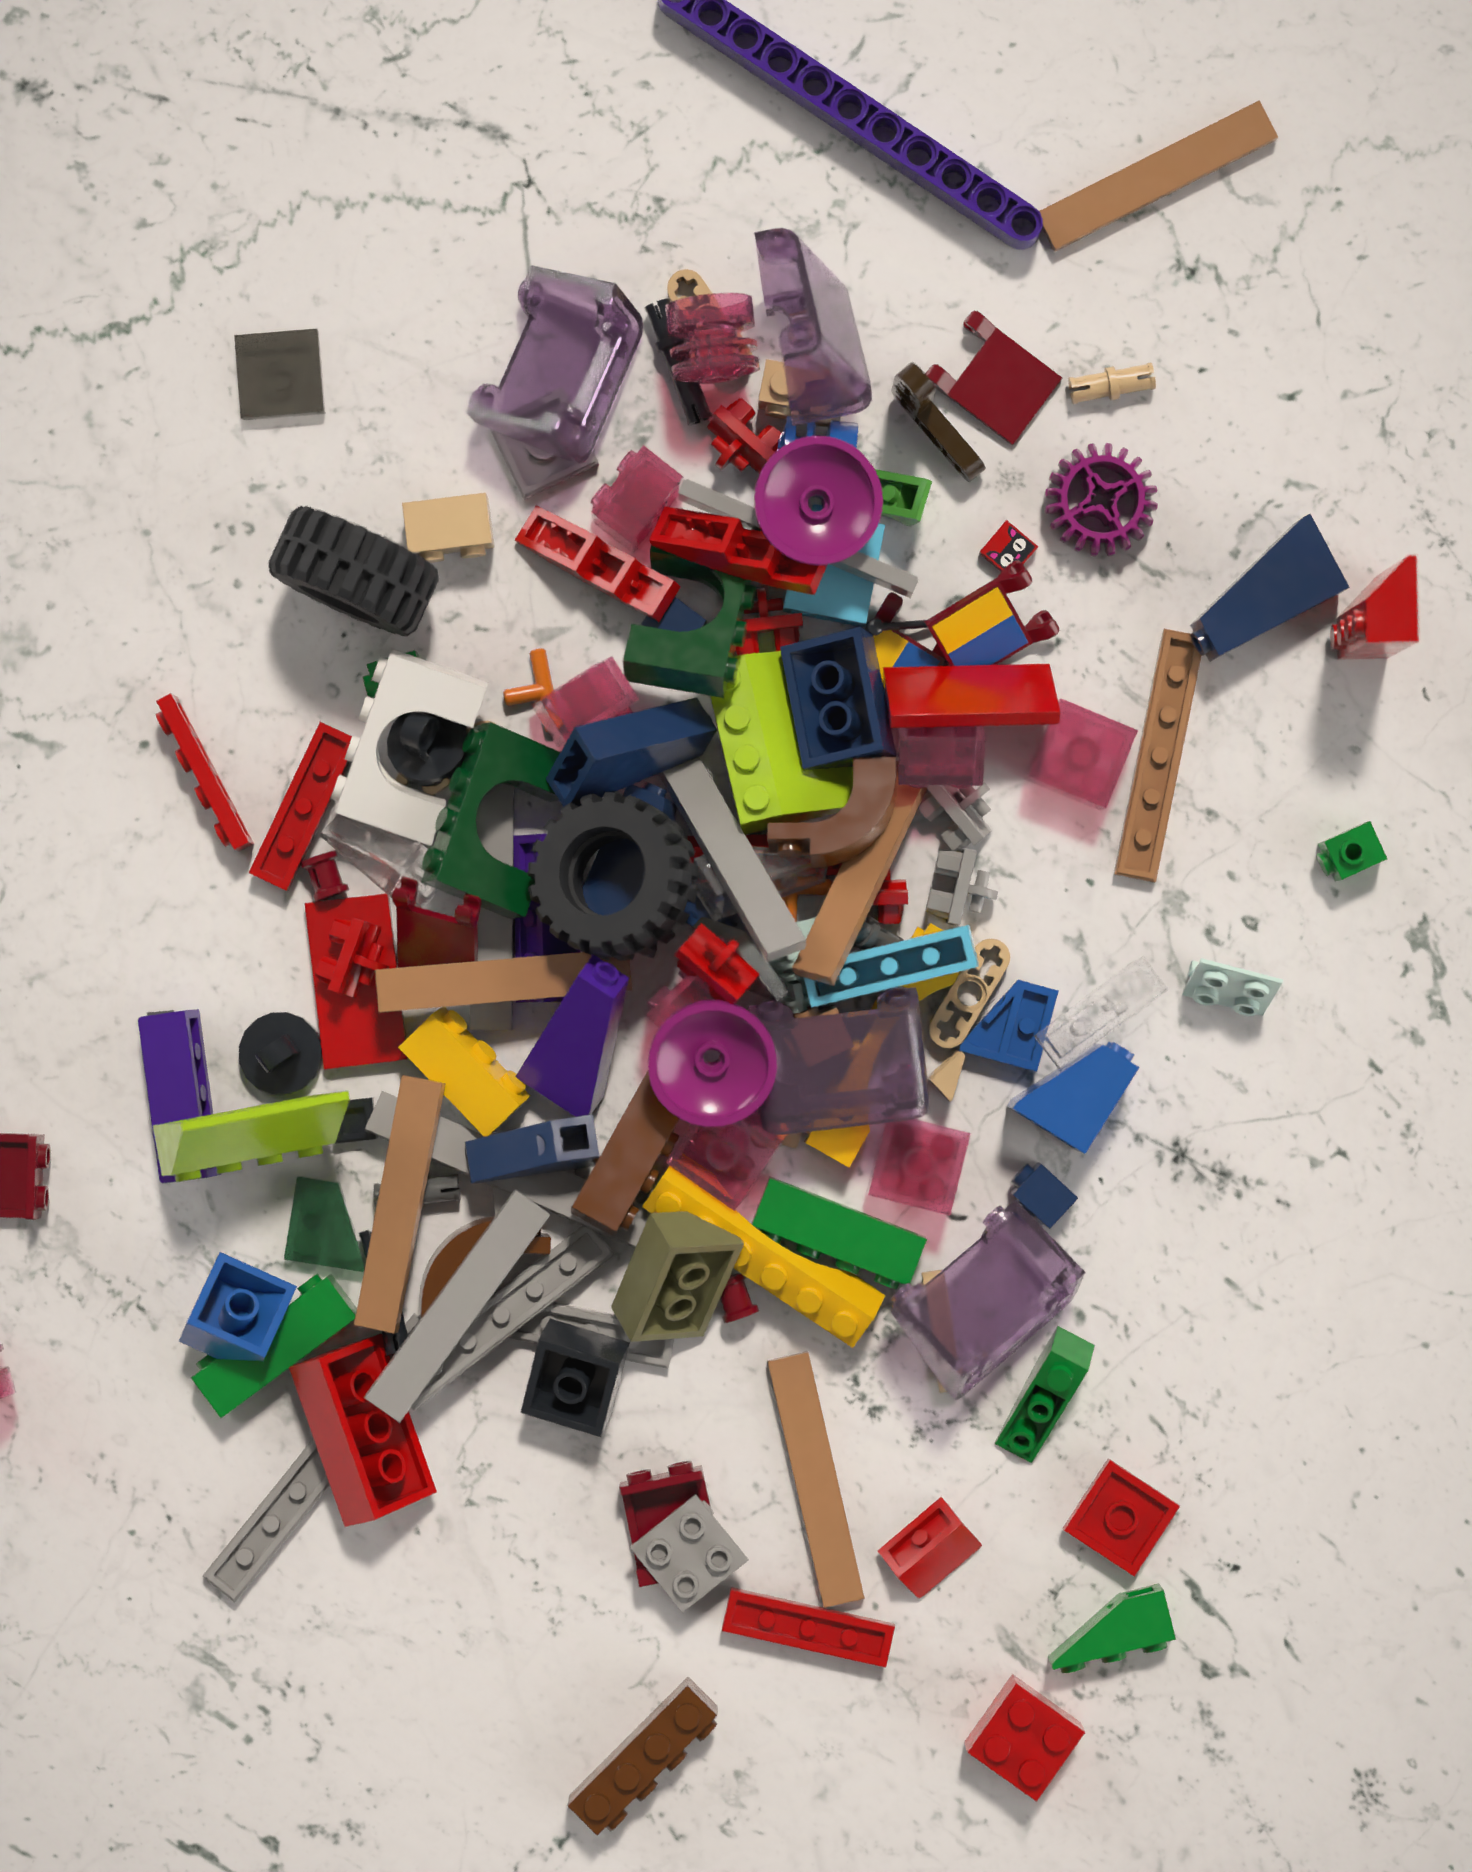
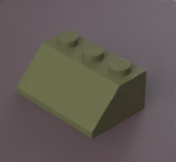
[611,1211,744,1342]

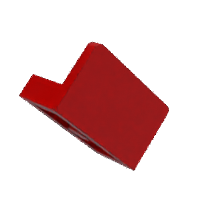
[877,1497,982,1598]

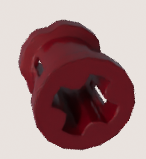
[300,850,349,902]
[720,1272,759,1323]

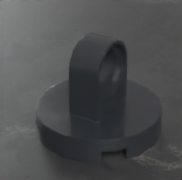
[387,711,468,787]
[239,1012,322,1095]

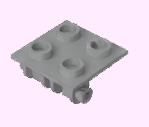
[630,1494,749,1613]

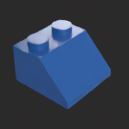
[179,1252,297,1361]

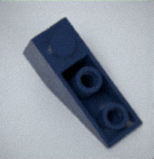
[465,1115,600,1184]

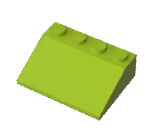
[710,651,853,835]
[153,1091,350,1182]

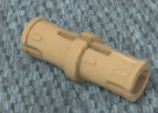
[1068,362,1156,404]

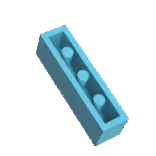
[804,924,979,1007]

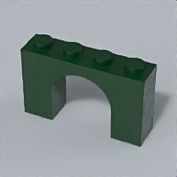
[623,516,756,698]
[421,722,560,919]

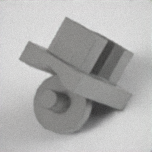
[918,773,992,851]
[925,849,998,926]

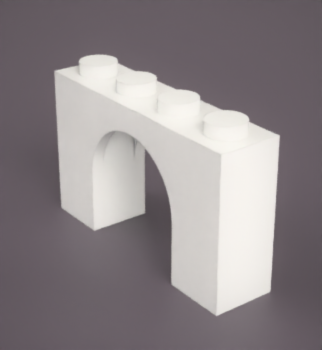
[331,649,488,846]

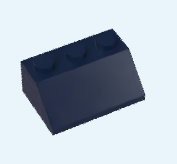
[780,626,897,770]

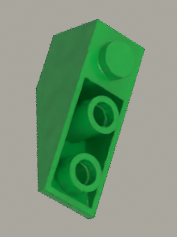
[995,1326,1095,1463]
[1048,1583,1176,1673]

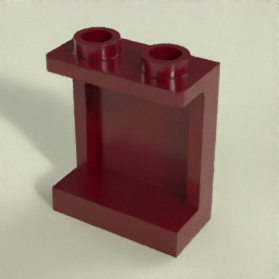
[0,1133,51,1220]
[619,1461,711,1587]

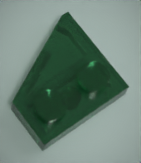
[284,1176,366,1272]

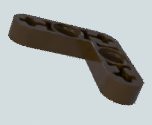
[891,362,986,482]

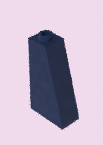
[1190,513,1350,662]
[546,697,718,807]
[582,781,677,958]

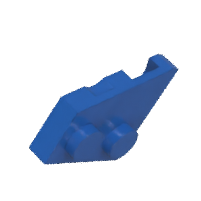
[958,980,1059,1072]

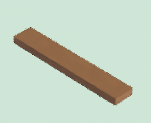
[1039,100,1278,252]
[1114,628,1202,883]
[792,761,932,986]
[375,952,632,1012]
[354,1075,446,1333]
[767,1351,865,1608]

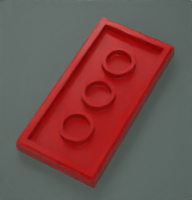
[883,664,1061,728]
[305,893,408,1069]

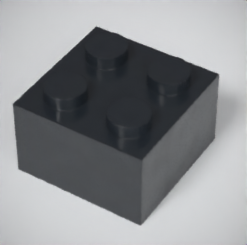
[520,1318,630,1437]

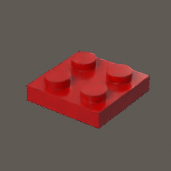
[1063,1458,1180,1577]

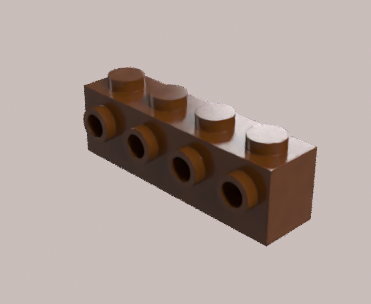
[571,1071,680,1237]
[567,1676,718,1836]

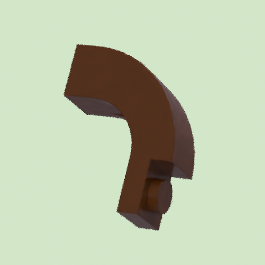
[767,757,897,868]
[419,1216,551,1318]

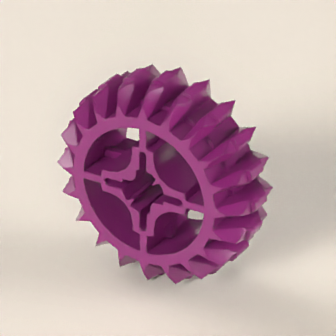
[1044,443,1158,557]

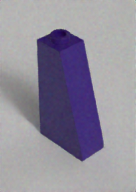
[515,955,629,1117]

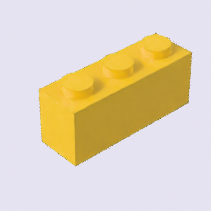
[398,1007,531,1137]

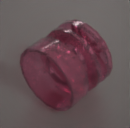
[665,293,760,384]

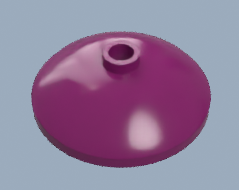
[754,436,883,565]
[648,1000,777,1127]

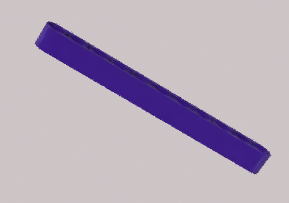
[658,0,1043,250]

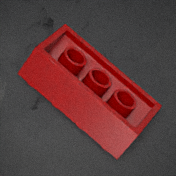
[1330,555,1419,660]
[289,1333,437,1527]

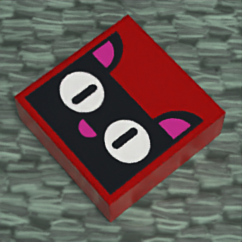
[979,520,1038,572]

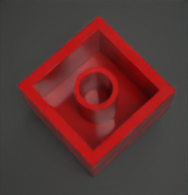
[964,1674,1085,1802]

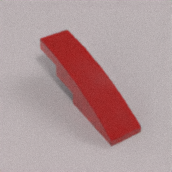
[515,505,681,622]
[649,506,827,595]

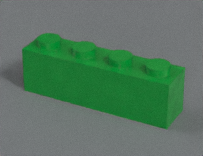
[751,1176,927,1290]
[191,1274,357,1418]

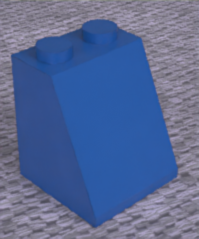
[1007,1041,1140,1154]

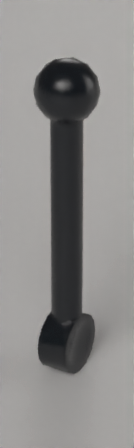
[865,618,928,636]

